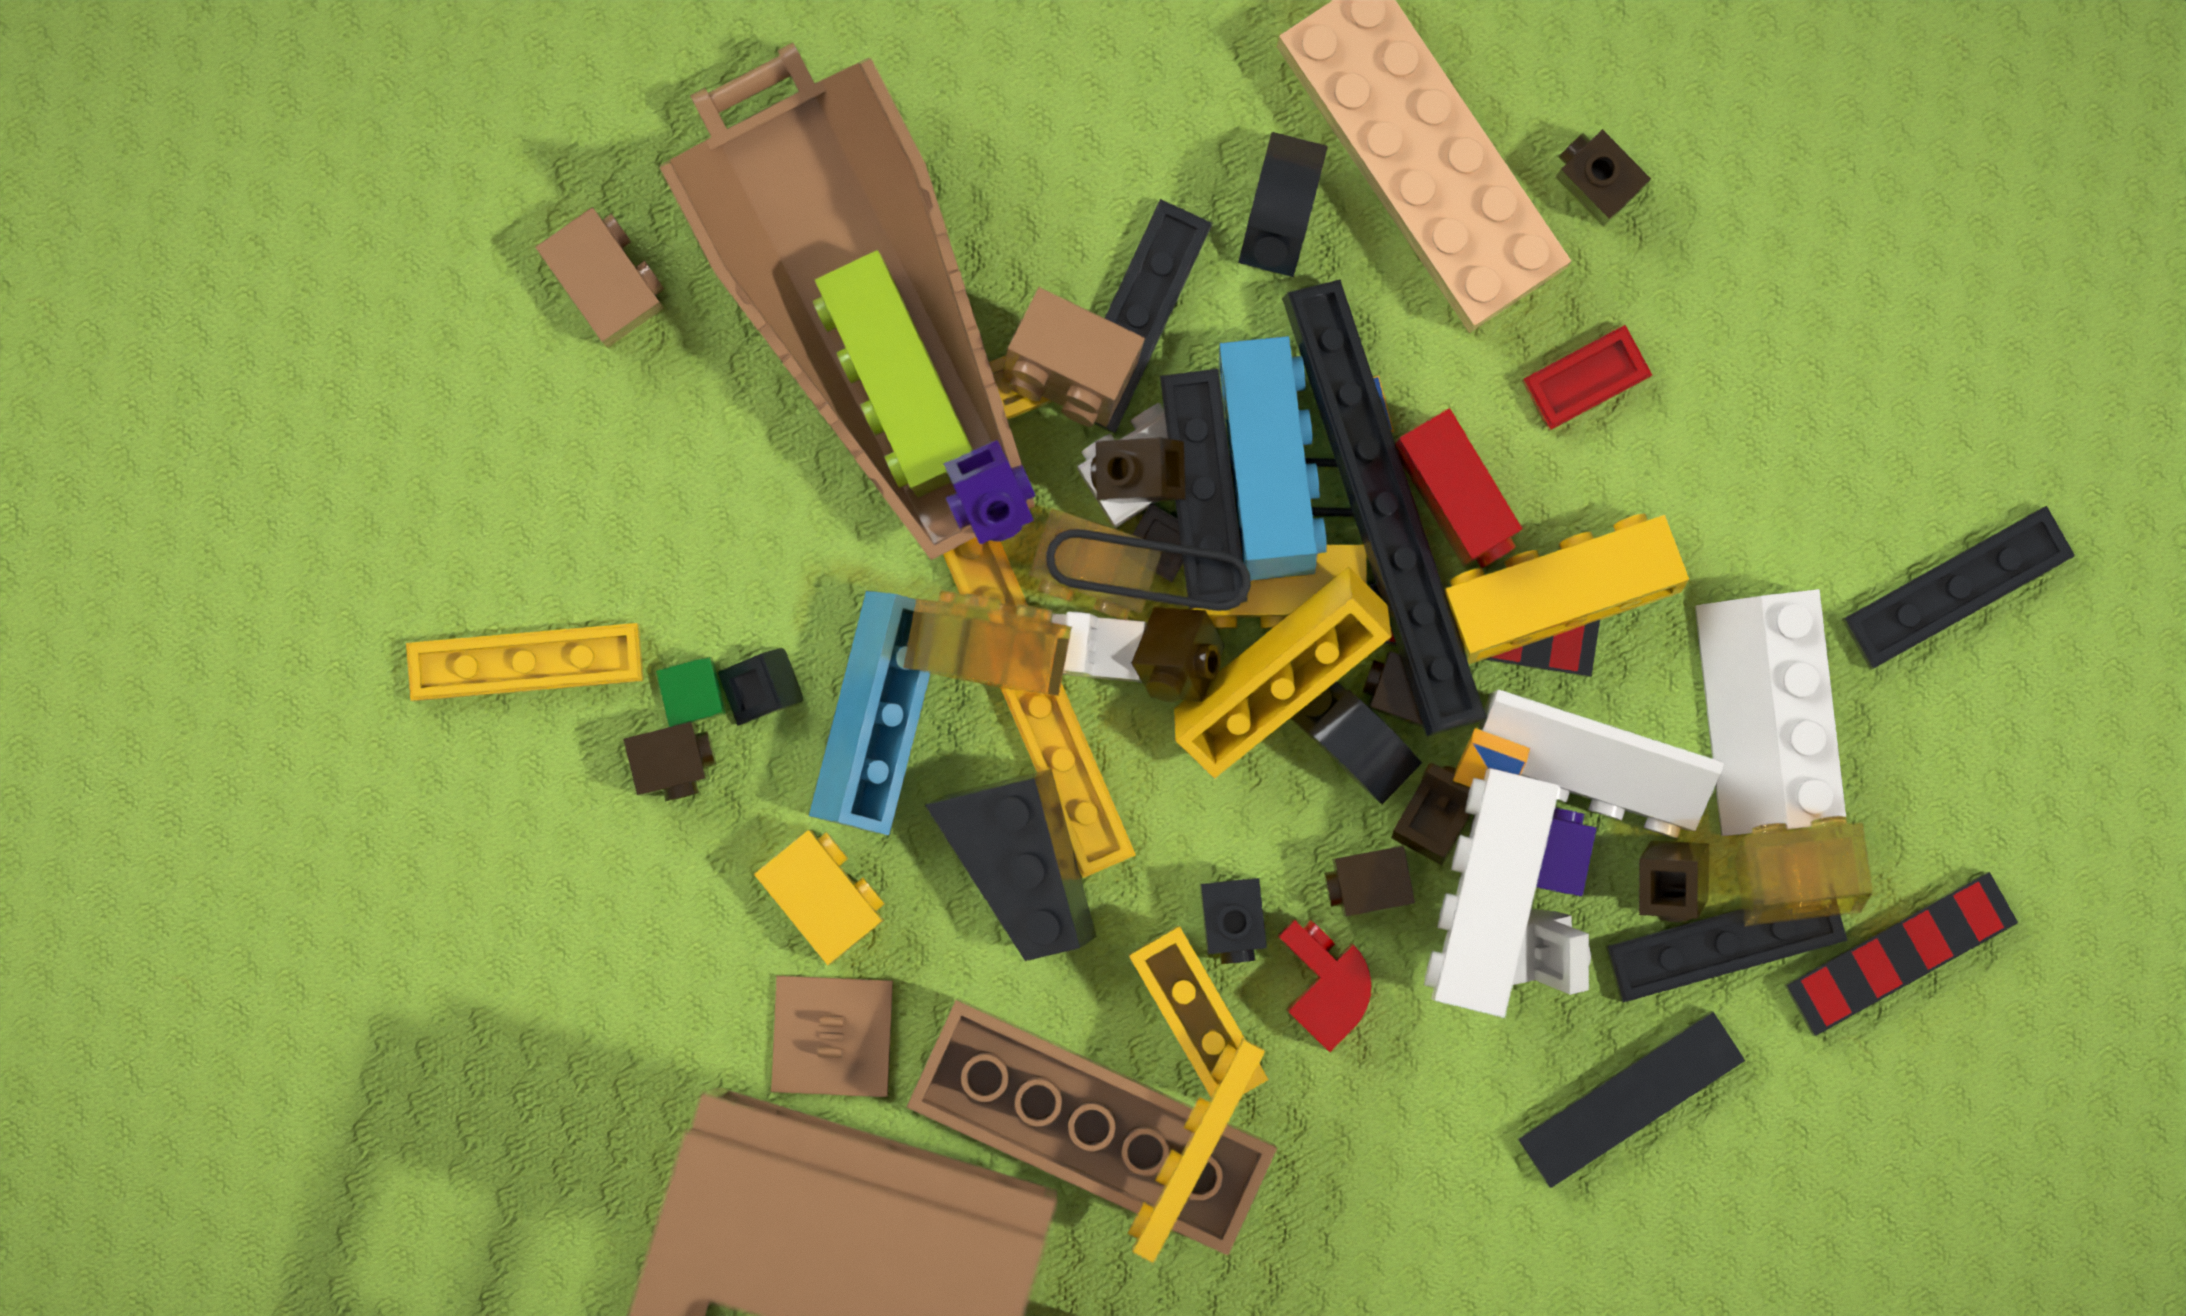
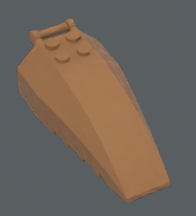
[660,42,1035,560]

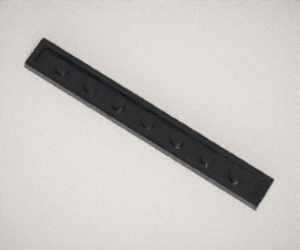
[1282,280,1486,736]

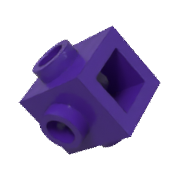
[944,440,1036,544]

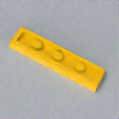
[406,623,644,701]

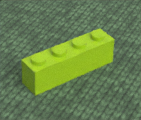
[813,250,973,498]

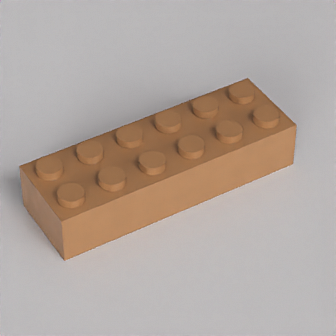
[907,998,1277,1255]

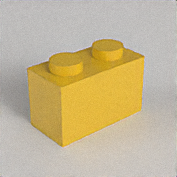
[754,830,885,965]

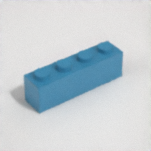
[1219,336,1327,581]
[809,591,947,836]

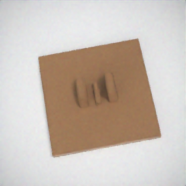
[771,976,893,1097]

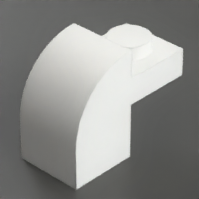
[1047,612,1147,683]
[1512,909,1591,994]

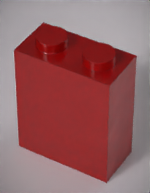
[1395,408,1523,568]

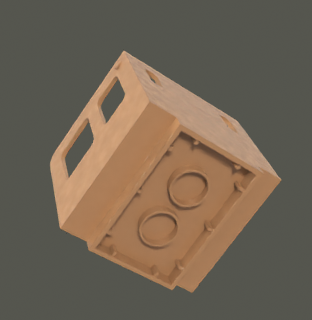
[629,1087,1057,1316]

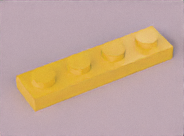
[1127,1038,1265,1263]

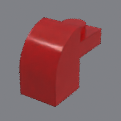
[1277,920,1371,1052]

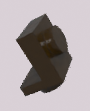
[1391,763,1472,866]

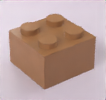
[1002,287,1145,427]

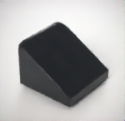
[717,648,803,726]

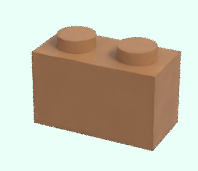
[535,207,664,348]

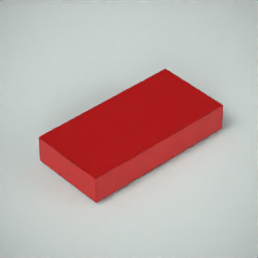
[1522,325,1653,431]

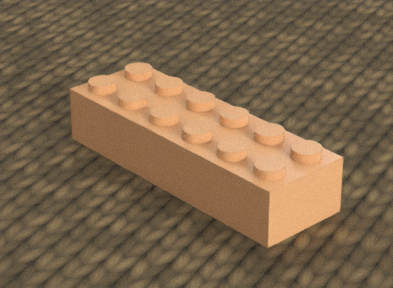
[1277,0,1571,333]

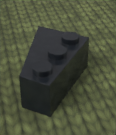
[925,769,1097,961]

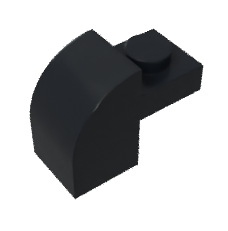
[1238,132,1328,277]
[1290,681,1422,805]

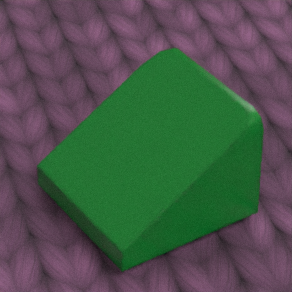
[656,657,726,727]

